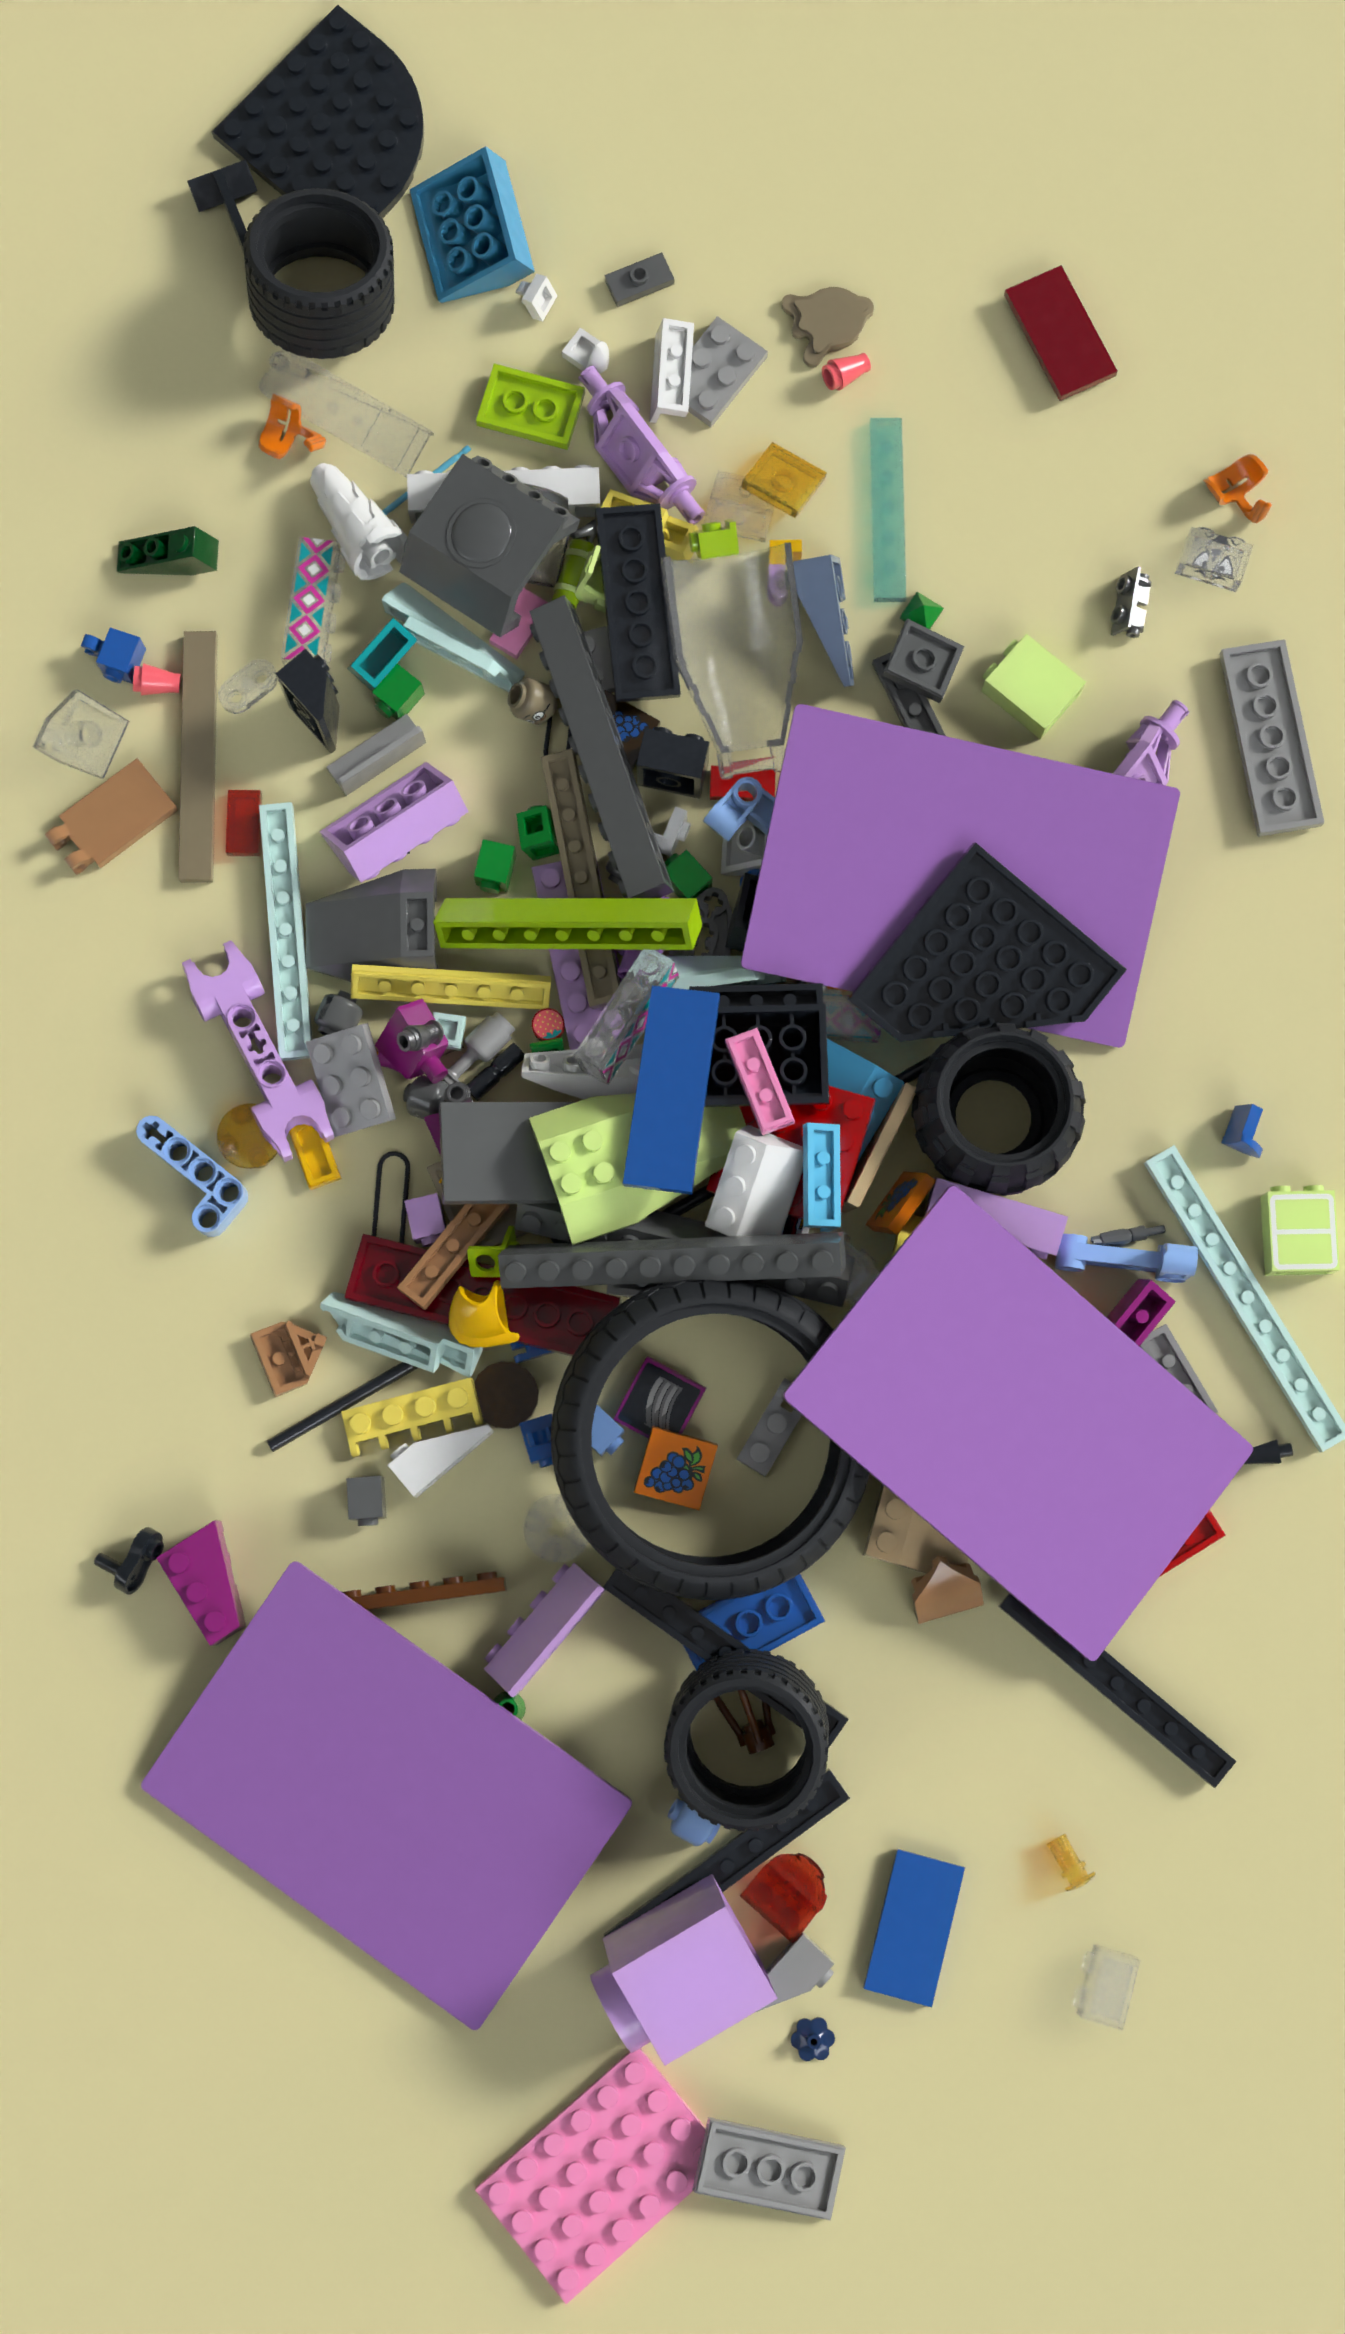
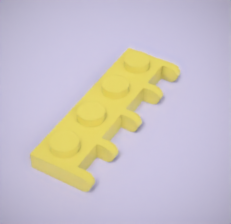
[341,1377,483,1458]

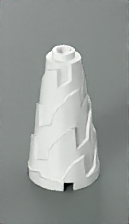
[310,463,407,580]

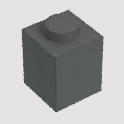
[346,1476,387,1526]

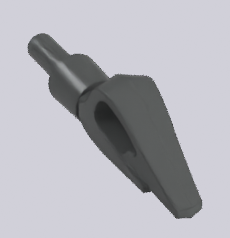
[1091,1225,1166,1248]

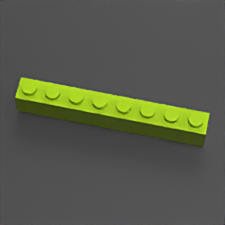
[433,898,702,950]

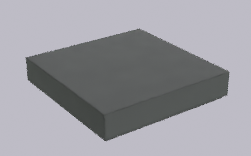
[882,619,965,703]

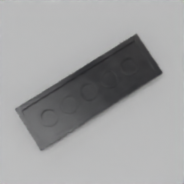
[595,503,681,703]

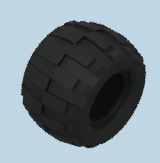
[912,1023,1086,1196]

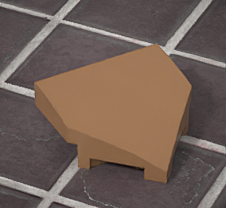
[250,1321,327,1397]
[911,1556,984,1624]

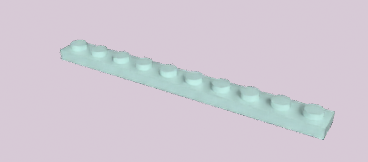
[1144,1145,1345,1453]

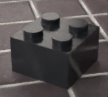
[636,727,710,799]

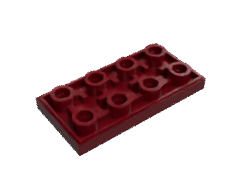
[1004,265,1118,401]

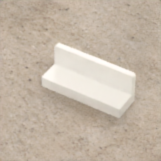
[650,318,694,423]

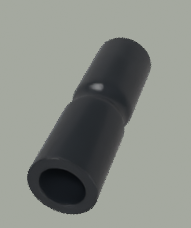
[467,1043,525,1101]

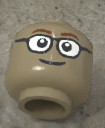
[508,678,557,725]

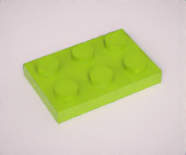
[476,363,585,450]

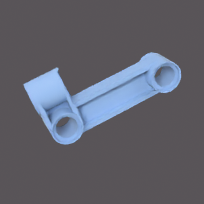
[703,777,775,842]
[1055,1234,1198,1283]

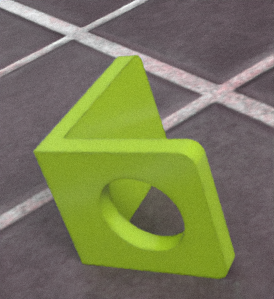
[467,1226,520,1277]

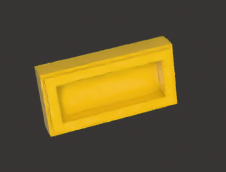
[289,1124,342,1190]

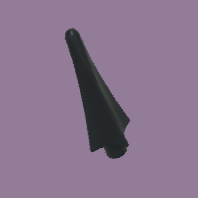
[1244,1439,1293,1464]

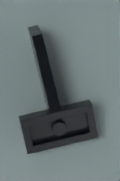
[187,160,257,253]

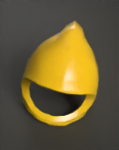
[449,1280,520,1347]

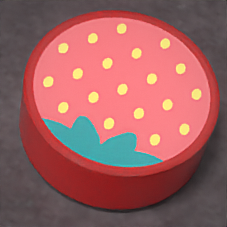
[532,1008,565,1041]

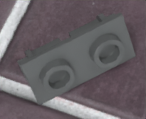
[1111,566,1152,638]

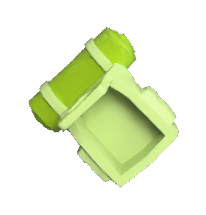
[552,539,606,613]

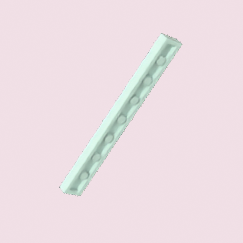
[259,802,312,1061]

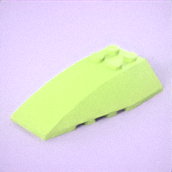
[529,1093,746,1246]

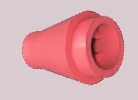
[822,353,871,390]
[133,663,181,696]

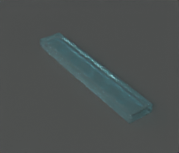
[869,418,906,602]

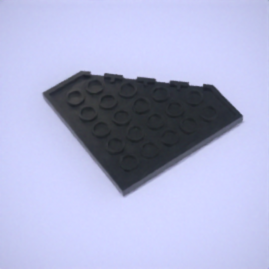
[847,842,1127,1042]

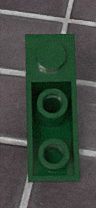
[117,526,219,576]

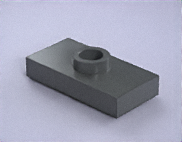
[605,252,674,307]

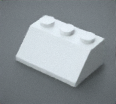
[705,1125,803,1237]

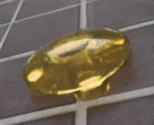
[217,1103,277,1169]

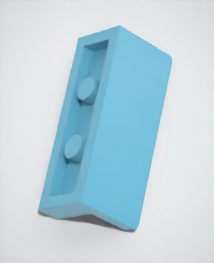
[803,1123,841,1232]

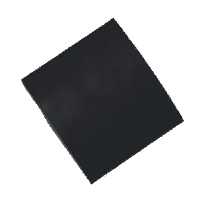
[689,983,829,1107]

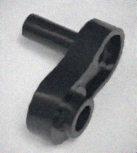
[94,1527,164,1595]

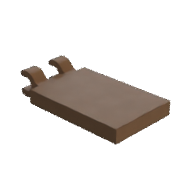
[45,758,178,875]

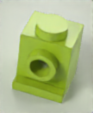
[689,519,739,560]

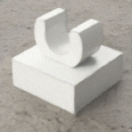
[515,273,557,322]

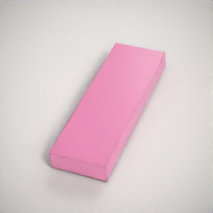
[725,1028,795,1136]

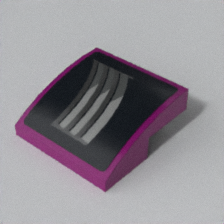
[613,1356,707,1438]

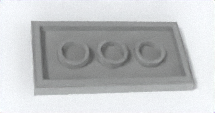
[692,2117,846,2220]

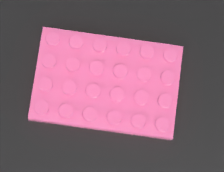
[475,2048,706,2304]

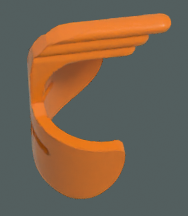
[258,393,326,459]
[1203,454,1272,524]

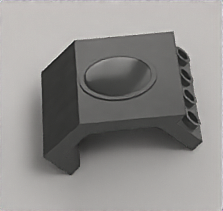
[399,454,580,637]

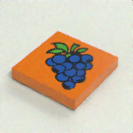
[865,1171,935,1235]
[633,1426,718,1510]

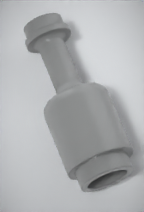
[442,1012,515,1085]

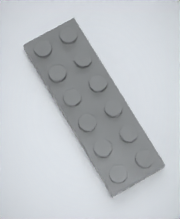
[1219,639,1324,837]

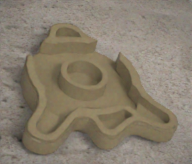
[782,287,874,368]

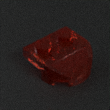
[739,1853,827,1943]

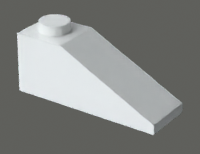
[388,1425,494,1498]

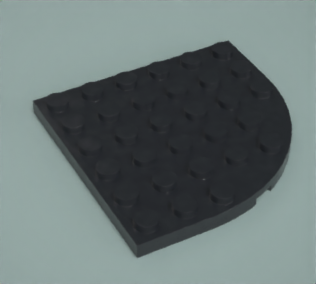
[212,5,424,218]

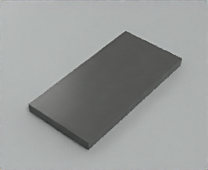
[439,1102,575,1204]

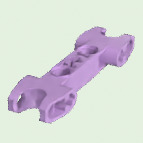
[182,940,334,1163]

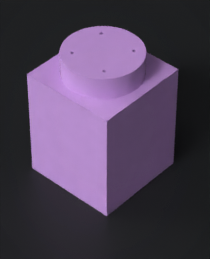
[590,1874,778,2066]

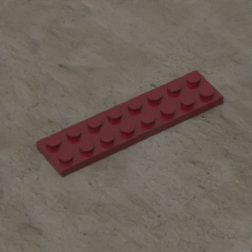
[344,1234,622,1357]

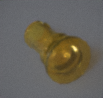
[1046,1833,1096,1891]

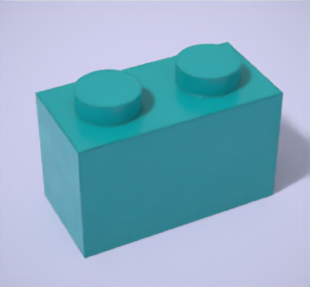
[347,617,417,691]

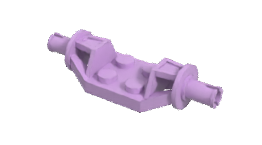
[578,366,705,525]
[1113,700,1189,785]

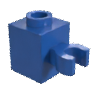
[81,627,146,684]
[519,1413,553,1468]

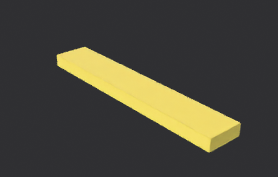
[351,964,551,1010]

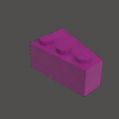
[156,1520,246,1646]

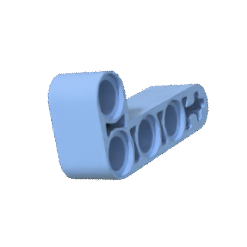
[136,1116,249,1237]

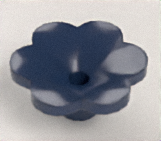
[791,2017,835,2061]

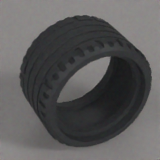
[243,188,395,359]
[664,1649,829,1832]

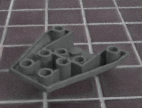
[306,869,438,982]

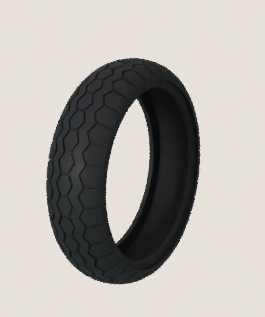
[551,1280,870,1600]

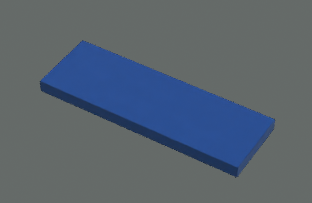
[623,985,720,1195]

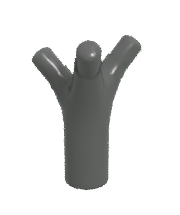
[569,518,597,545]

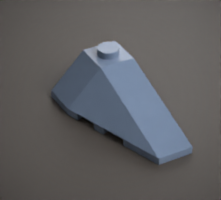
[789,555,855,687]

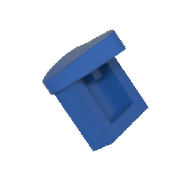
[1221,1104,1263,1158]

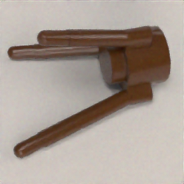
[713,1690,776,1754]

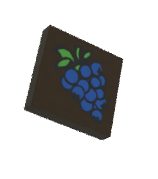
[604,690,660,770]

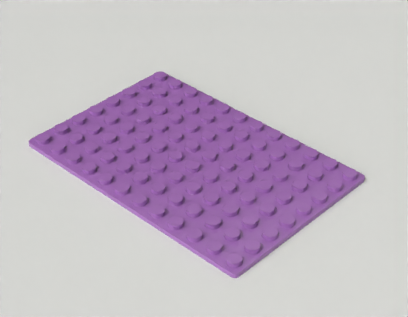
[741,704,1180,1048]
[783,1186,1253,1661]
[141,1561,632,2030]

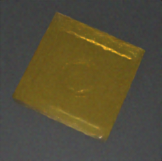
[741,442,827,518]

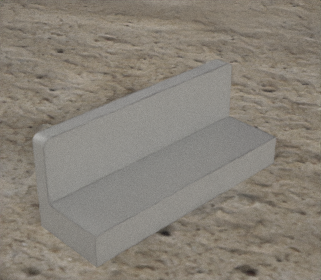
[327,714,426,796]

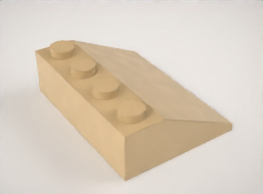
[863,1484,968,1574]

